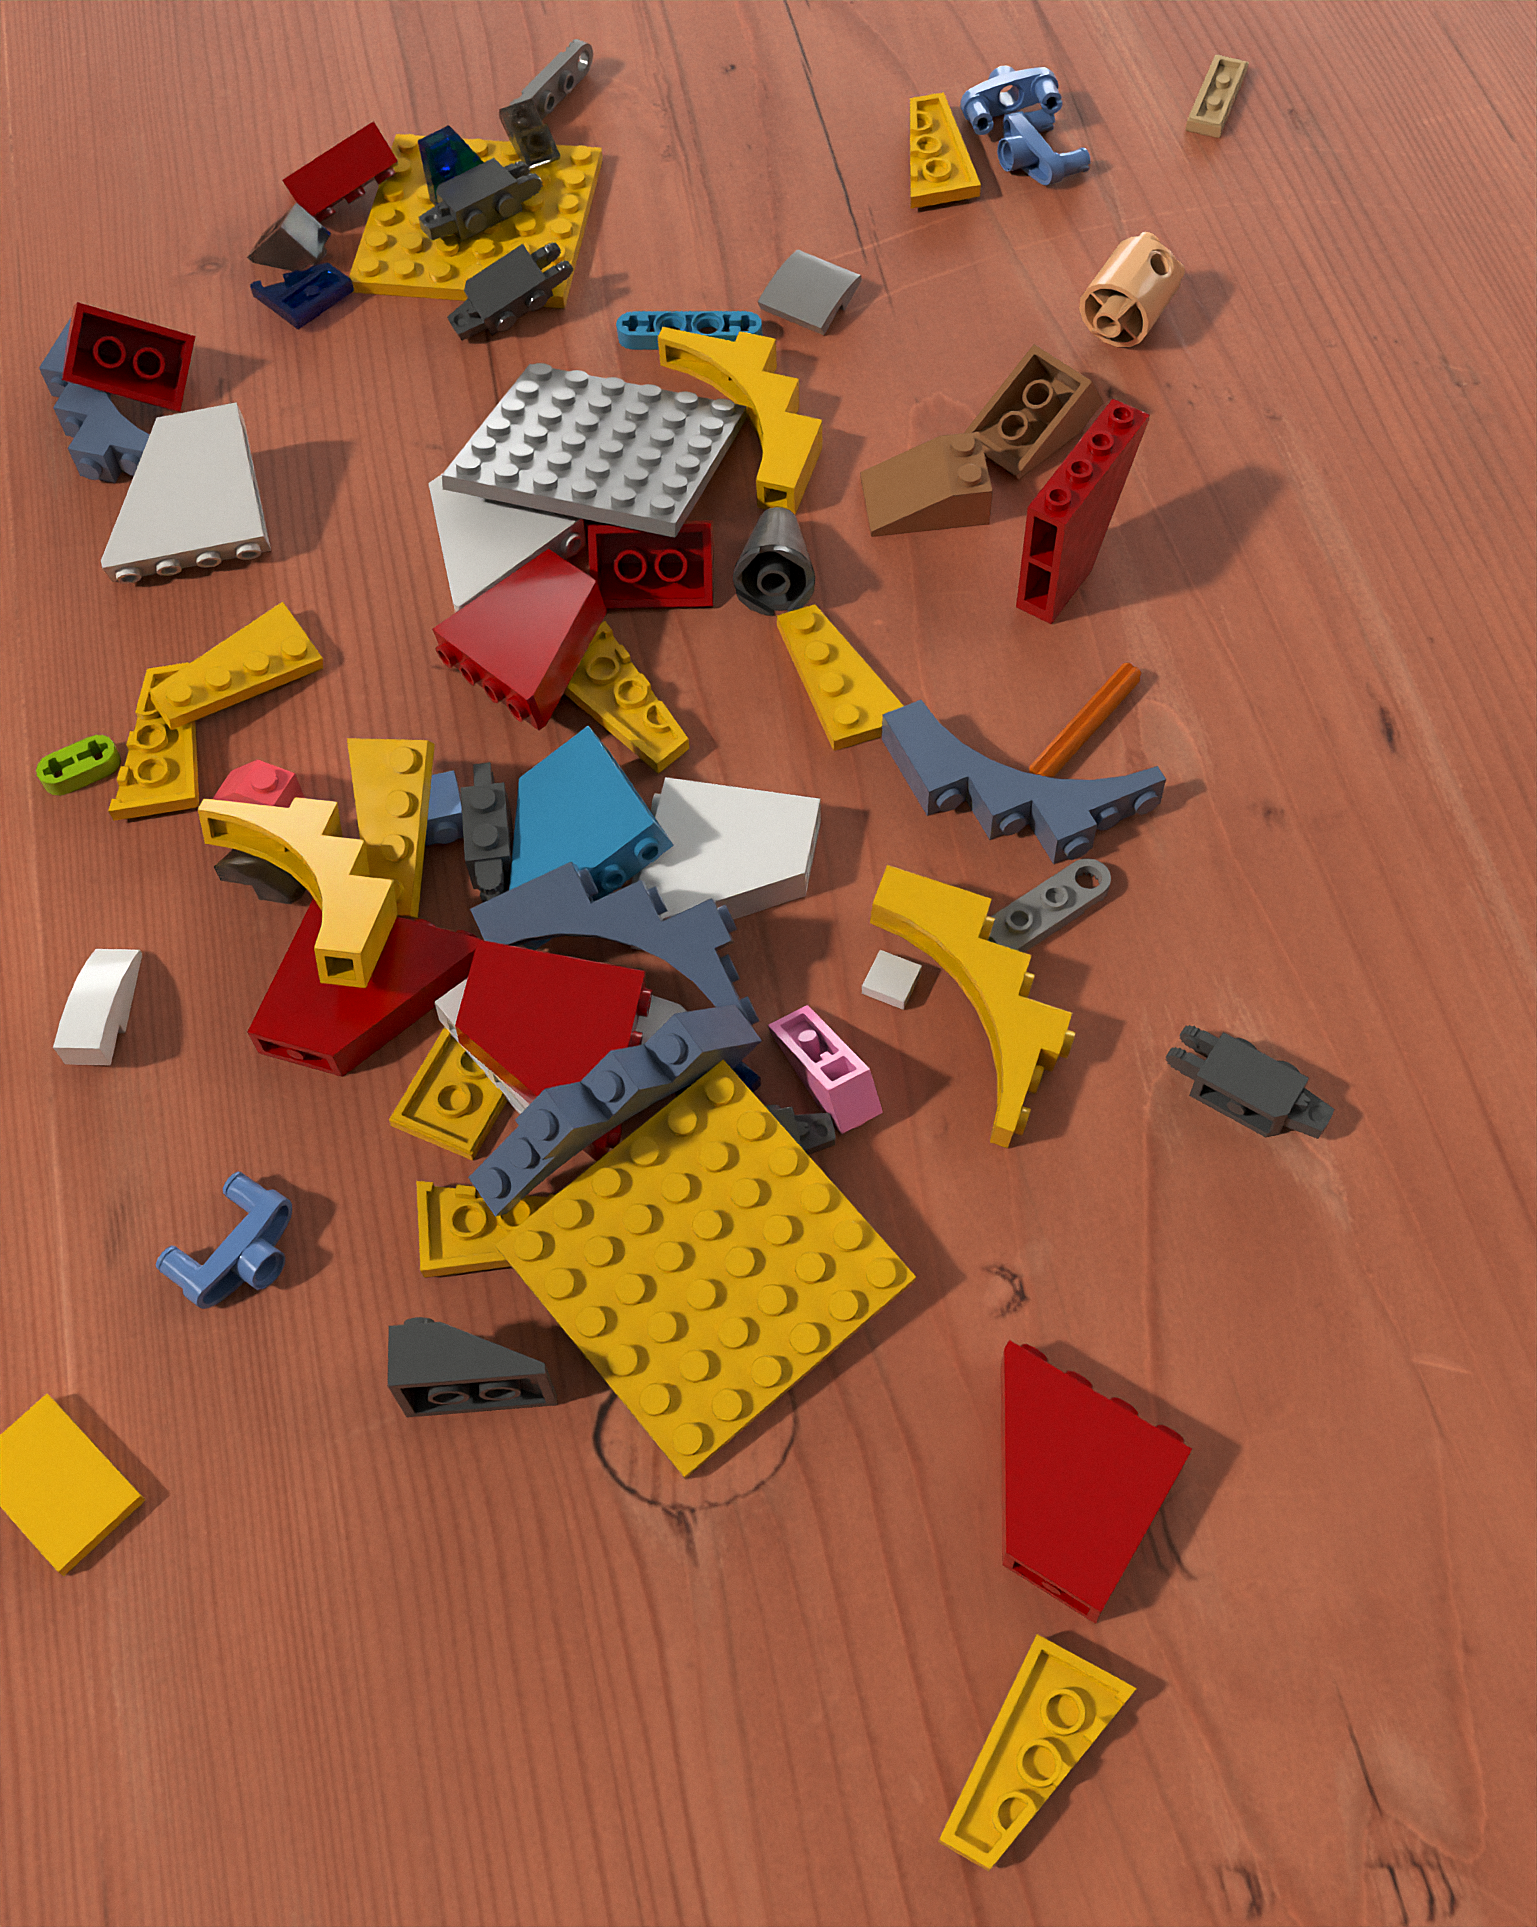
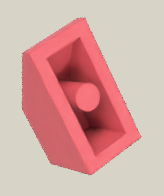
[212,759,305,808]

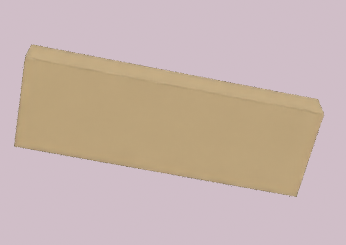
[1185,55,1249,138]

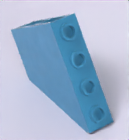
[509,726,674,950]

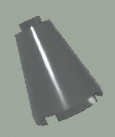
[733,507,815,616]

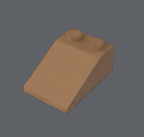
[964,344,1103,479]
[860,432,992,537]

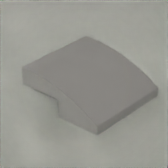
[758,249,862,335]

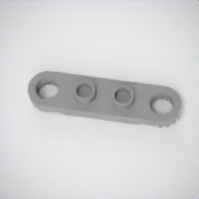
[503,39,593,139]
[988,858,1111,952]

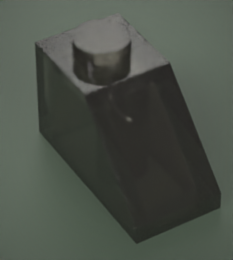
[247,202,331,273]

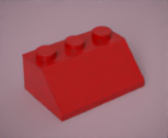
[282,121,398,224]
[62,302,195,413]
[588,520,714,608]

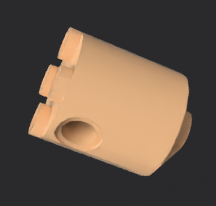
[1079,232,1185,347]

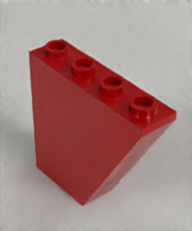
[1016,398,1150,625]
[432,549,607,731]
[247,898,482,1077]
[455,939,653,1162]
[1001,1340,1192,1623]

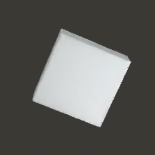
[862,950,922,1010]

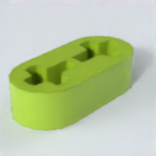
[36,735,121,796]

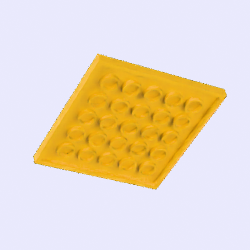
[348,134,603,308]
[495,1059,916,1480]

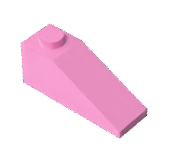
[768,1005,883,1134]

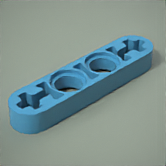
[616,311,762,350]

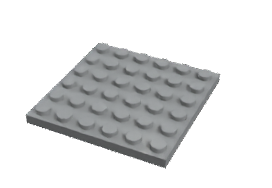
[442,363,747,538]

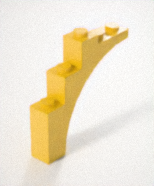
[658,327,823,515]
[198,797,398,988]
[870,865,1076,1149]

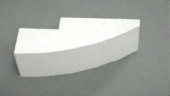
[53,949,142,1065]

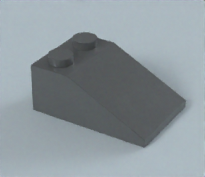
[388,1317,558,1418]

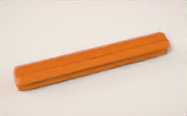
[1029,662,1141,778]

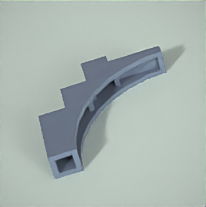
[39,311,150,483]
[882,700,1166,864]
[470,862,759,1029]
[468,1004,762,1217]

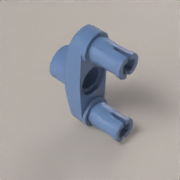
[960,66,1062,135]
[997,109,1091,185]
[156,1171,292,1309]

